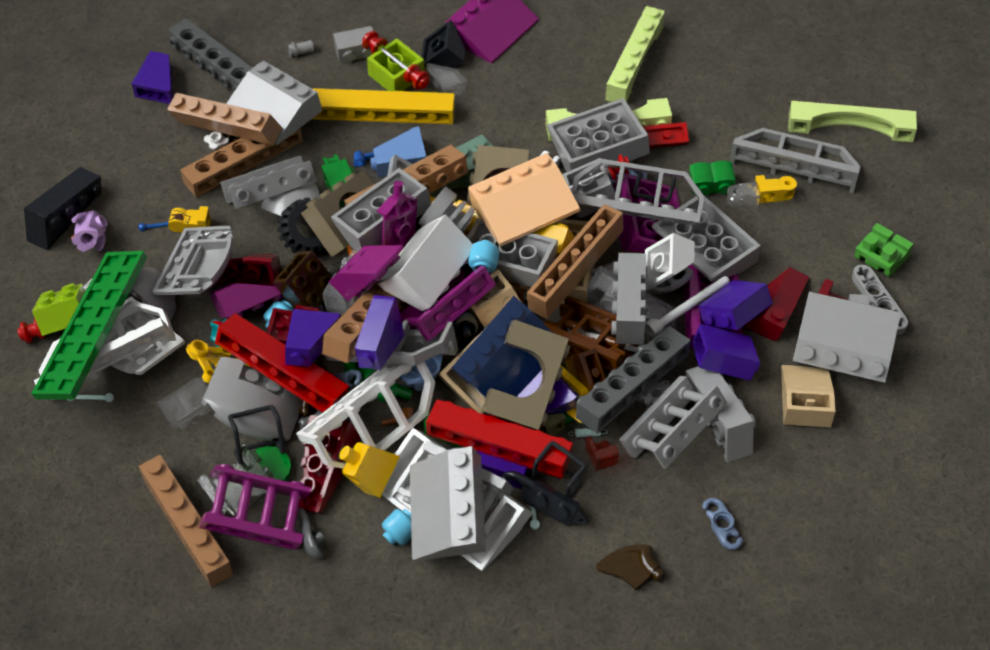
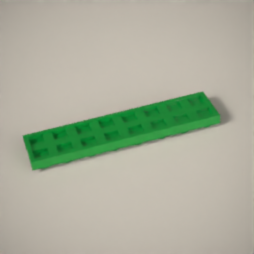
[31,251,147,400]

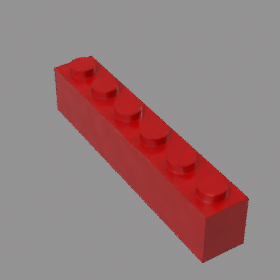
[215,313,349,413]
[426,399,573,479]

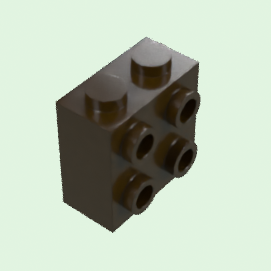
[272,251,334,309]

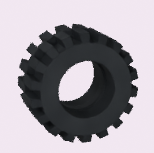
[277,197,325,254]

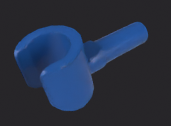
[353,151,374,167]

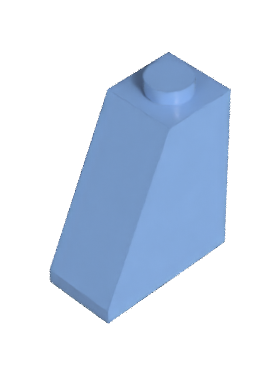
[370,126,426,177]

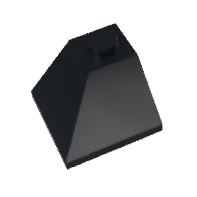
[421,20,466,69]

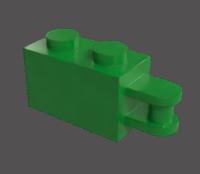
[322,154,355,207]

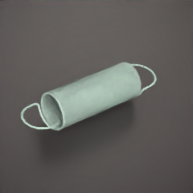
[568,428,608,438]

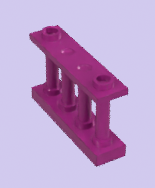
[399,266,496,341]
[199,464,312,550]

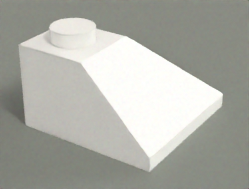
[645,233,695,291]

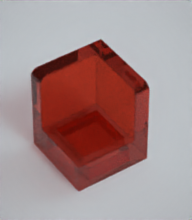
[585,436,619,471]

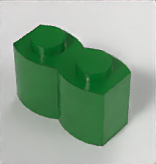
[689,161,736,196]

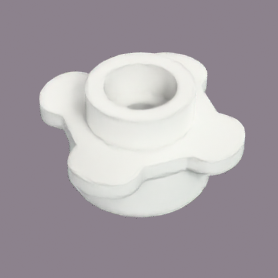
[204,132,228,150]

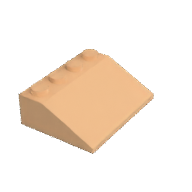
[468,153,580,247]

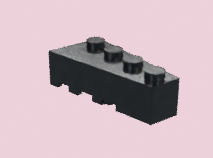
[24,167,102,251]

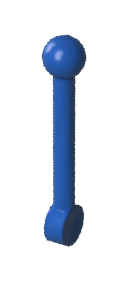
[138,222,169,231]

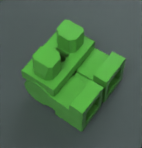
[854,223,913,277]

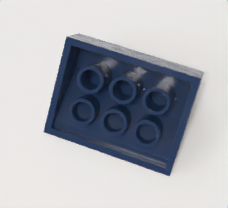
[451,296,553,399]

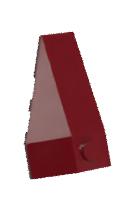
[216,254,281,286]
[744,267,809,342]
[299,415,361,514]

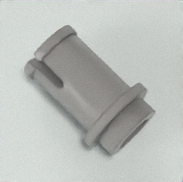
[288,40,314,58]

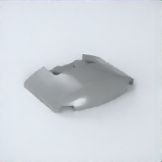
[152,226,233,295]
[201,357,303,441]

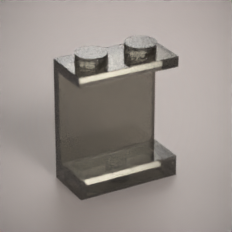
[197,445,275,518]

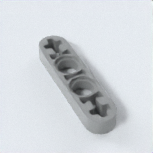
[852,265,908,335]

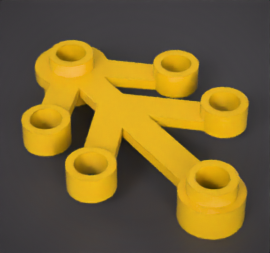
[186,340,251,384]

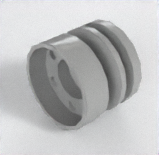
[418,186,476,233]

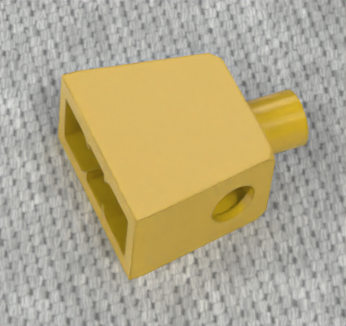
[339,442,400,498]

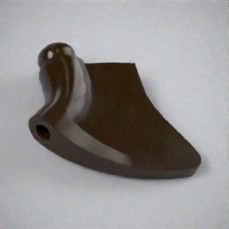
[596,544,665,591]

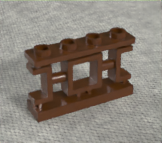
[543,296,645,373]

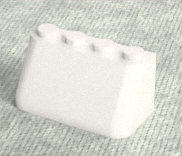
[377,214,473,311]

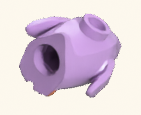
[71,211,108,252]

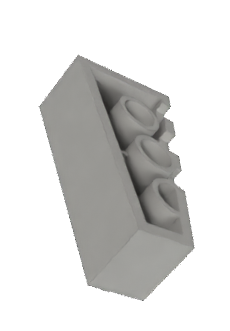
[611,253,646,345]
[686,366,756,462]

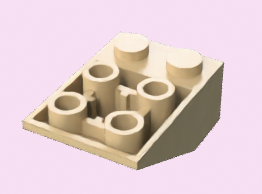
[467,269,521,330]
[781,365,835,427]

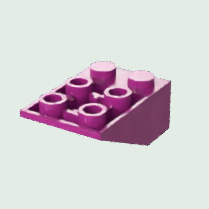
[329,245,404,301]
[209,283,284,319]

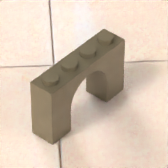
[467,145,530,206]
[301,170,374,257]
[481,320,570,430]

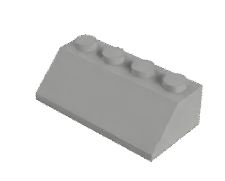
[331,168,431,252]
[463,219,558,287]

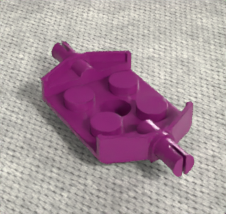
[377,181,418,255]

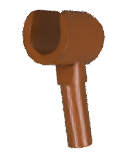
[381,407,414,426]

